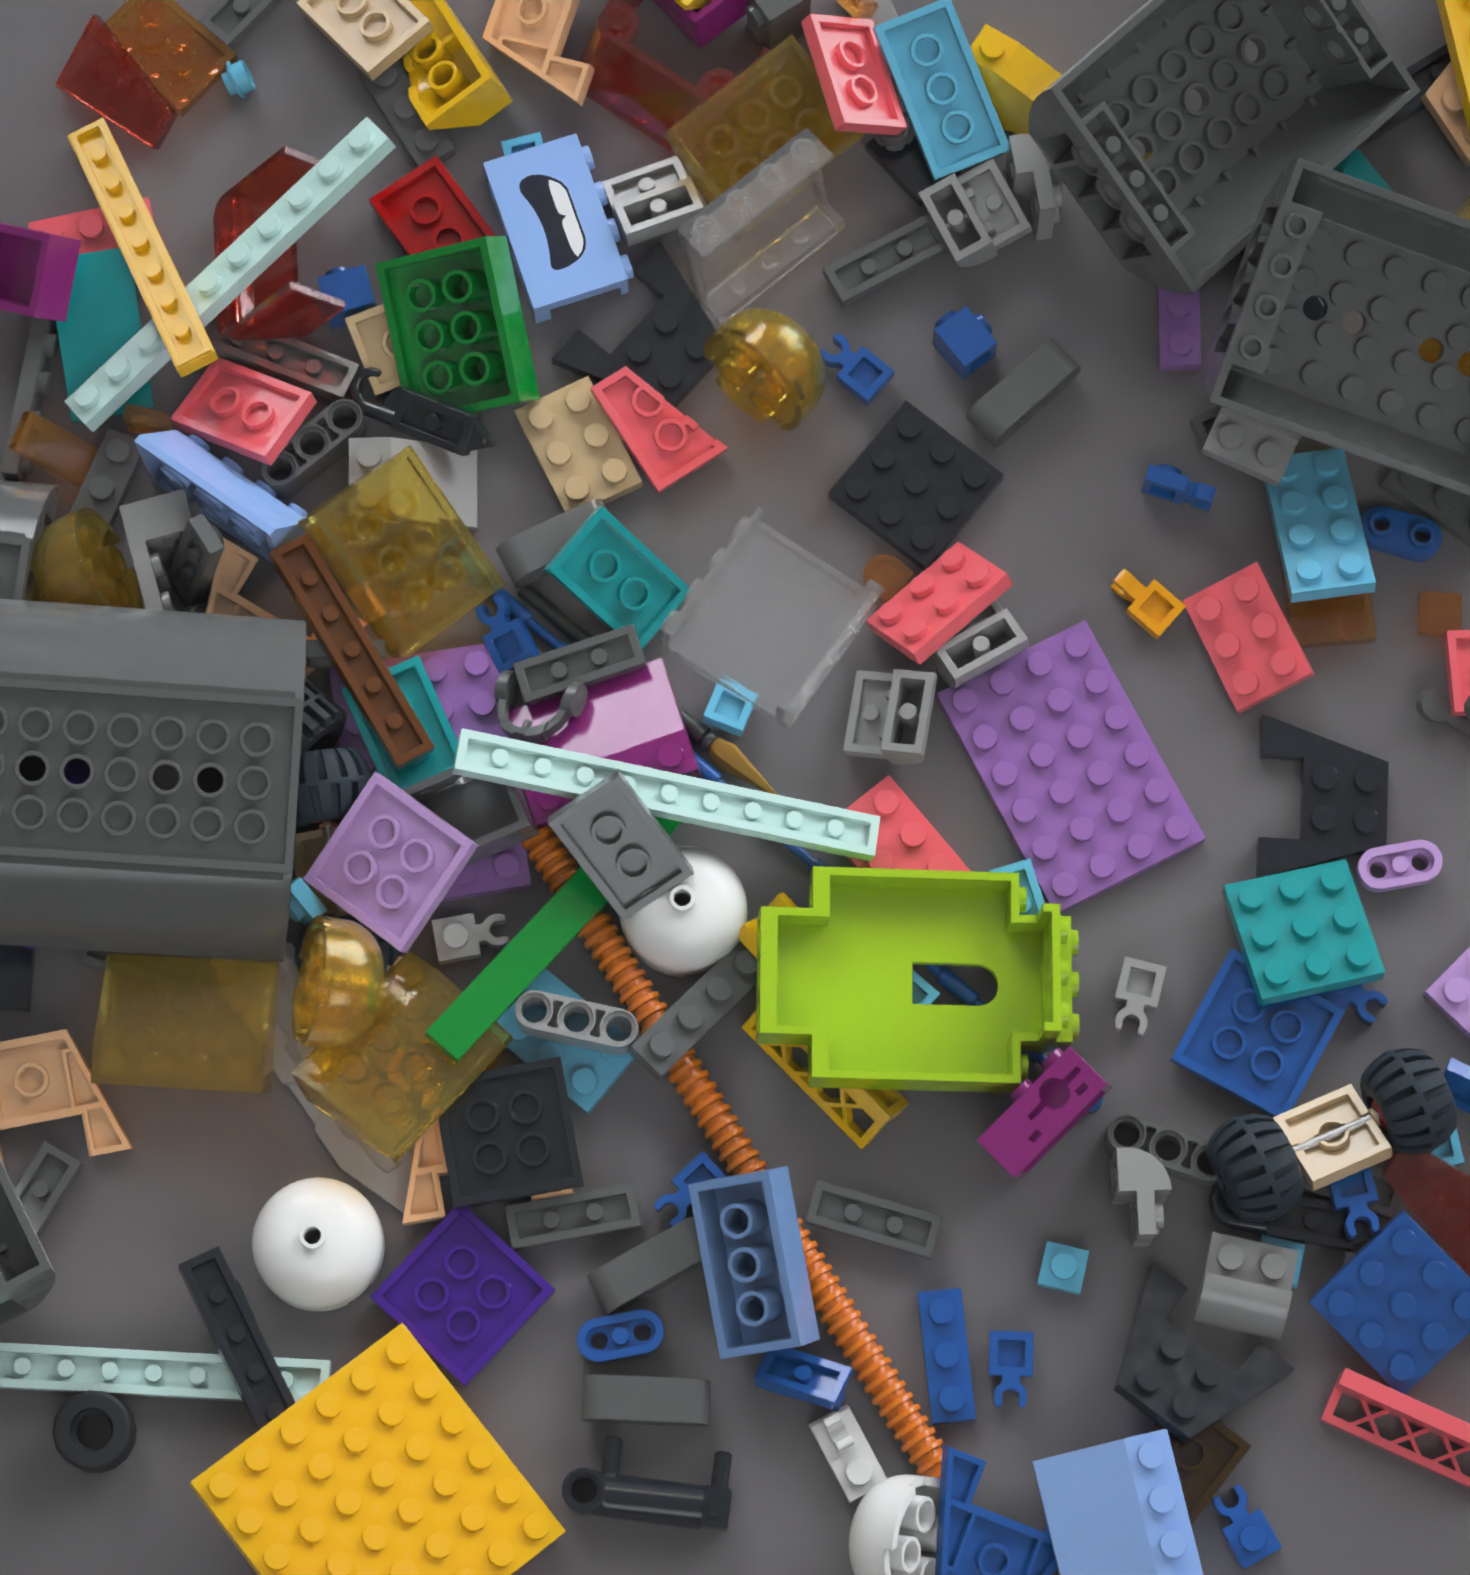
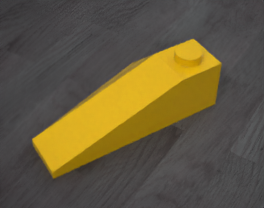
[403,0,513,130]
[970,24,1062,135]

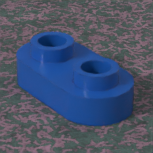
[1361,506,1442,562]
[577,1309,664,1364]

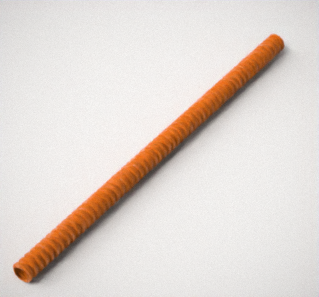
[521,825,944,1478]

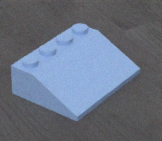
[134,430,314,566]
[1032,1429,1203,1575]

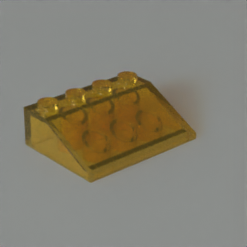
[664,34,867,239]
[297,445,505,659]
[291,951,513,1163]
[91,953,280,1093]

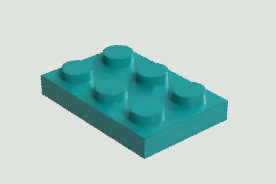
[544,506,692,649]
[341,655,458,789]

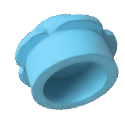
[221,60,256,99]

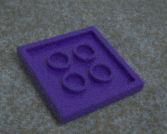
[370,1208,556,1388]

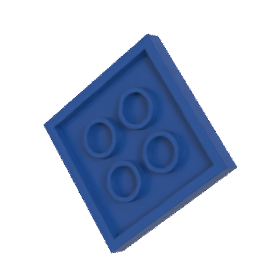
[1169,948,1346,1118]
[1308,1209,1470,1394]

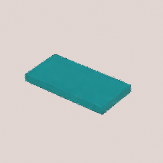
[56,248,155,423]

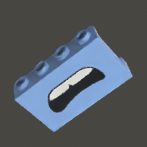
[483,133,634,324]

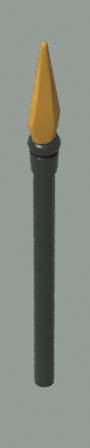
[517,585,778,795]

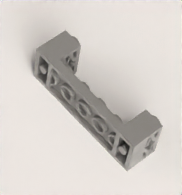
[119,489,202,611]

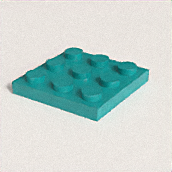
[1222,859,1385,1006]

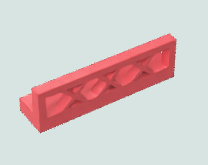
[1319,1368,1470,1489]

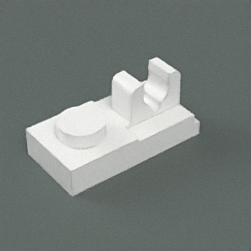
[808,1404,887,1504]

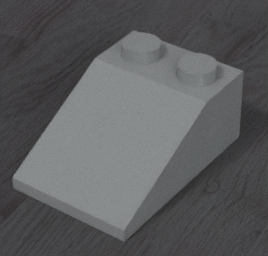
[349,437,478,533]

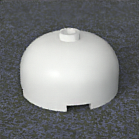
[619,845,748,977]
[252,1177,385,1311]
[849,1474,940,1575]

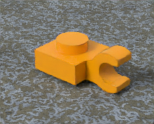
[1110,569,1186,640]

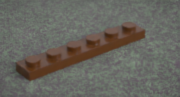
[269,533,435,771]

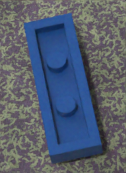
[917,1288,976,1425]

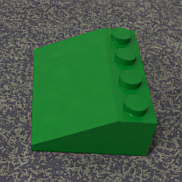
[375,236,540,413]

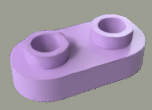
[1356,840,1443,893]

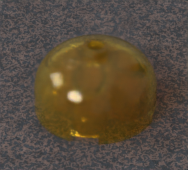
[704,308,826,431]
[33,507,143,609]
[292,916,389,1050]

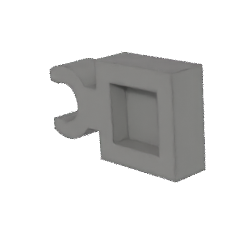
[1114,956,1167,1038]

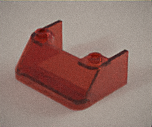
[580,0,771,163]
[213,146,345,341]

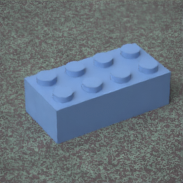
[688,1166,820,1359]

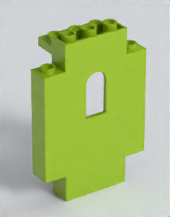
[756,866,1080,1093]

